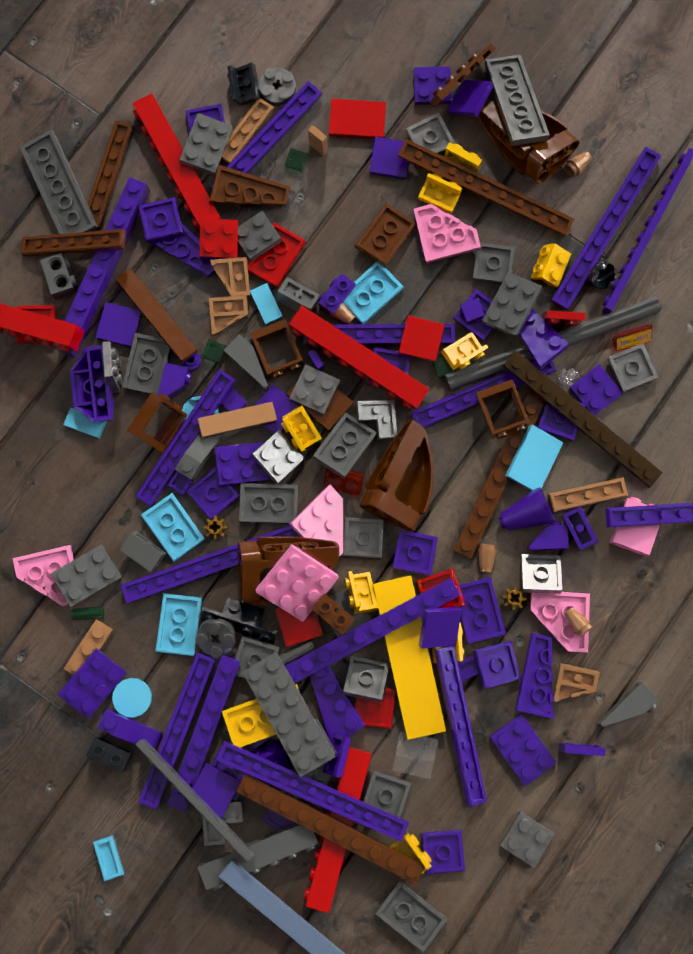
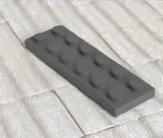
[484,54,550,146]
[20,130,98,234]
[242,652,336,778]

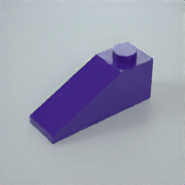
[98,709,163,750]

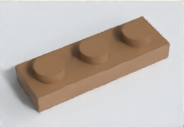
[64,619,113,675]

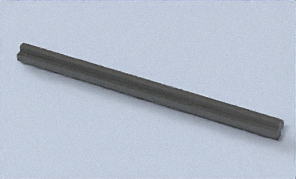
[445,296,662,390]

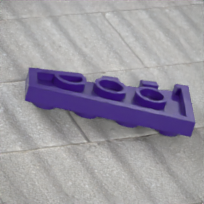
[143,223,218,277]
[519,309,569,369]
[515,633,554,719]
[310,666,366,740]

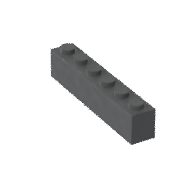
[197,823,319,891]

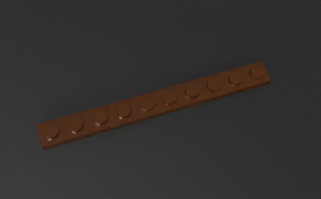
[398,139,574,237]
[453,389,545,559]
[236,773,425,885]

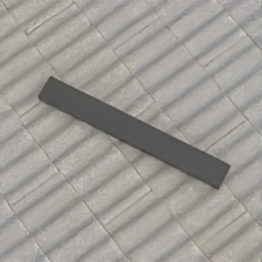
[136,739,255,862]

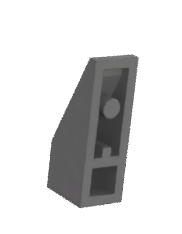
[224,334,269,392]
[175,432,224,480]
[597,682,659,727]

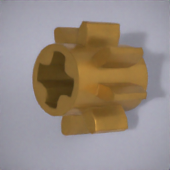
[203,516,228,540]
[501,586,526,610]

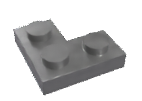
[356,400,397,439]
[203,801,243,846]

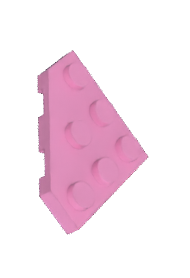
[414,204,481,263]
[289,485,343,556]
[13,545,83,606]
[530,592,590,653]

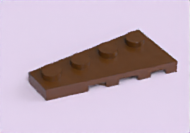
[430,43,496,107]
[209,165,290,206]

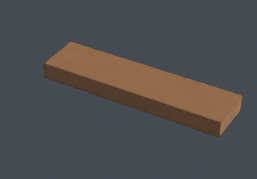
[221,98,274,165]
[198,402,277,438]
[548,477,628,513]

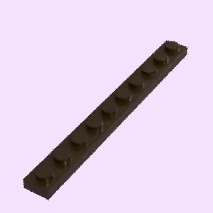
[503,350,663,488]

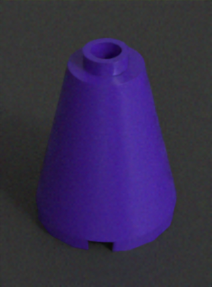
[498,487,554,531]

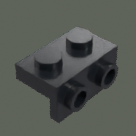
[227,62,260,106]

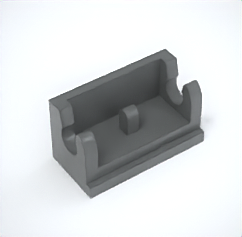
[277,277,320,312]
[120,531,167,572]

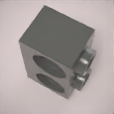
[40,253,78,300]

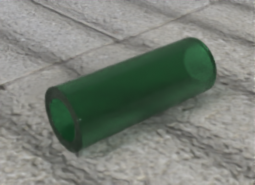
[71,606,104,620]

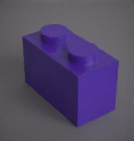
[563,507,599,551]

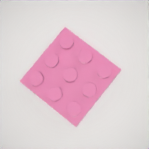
[256,544,339,622]

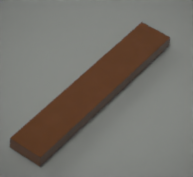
[88,120,134,229]
[20,229,126,257]
[115,269,197,363]

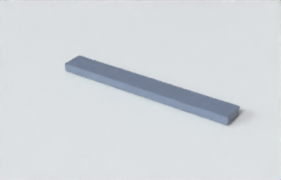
[219,859,345,954]

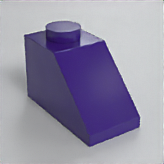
[157,363,192,399]
[527,522,569,551]

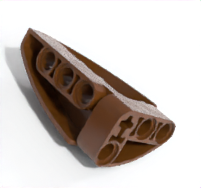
[478,101,580,184]
[359,420,434,532]
[238,536,339,605]

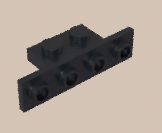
[201,597,277,644]

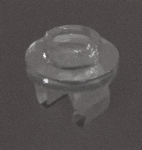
[559,369,580,387]

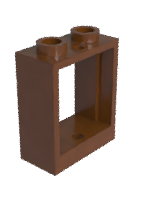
[250,319,303,379]
[476,380,529,439]
[127,392,187,453]
[311,593,355,635]

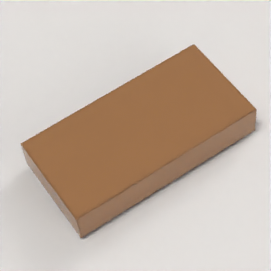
[308,125,327,156]

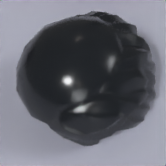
[588,261,615,290]

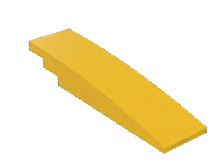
[373,576,446,740]

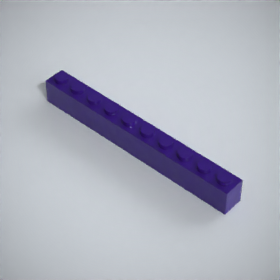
[53,177,150,358]

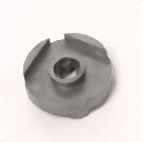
[259,68,296,105]
[195,618,236,658]

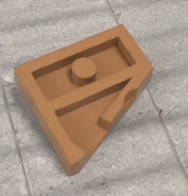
[210,257,250,296]
[209,295,248,335]
[553,663,600,702]

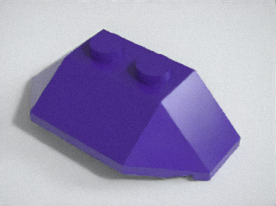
[70,345,115,423]

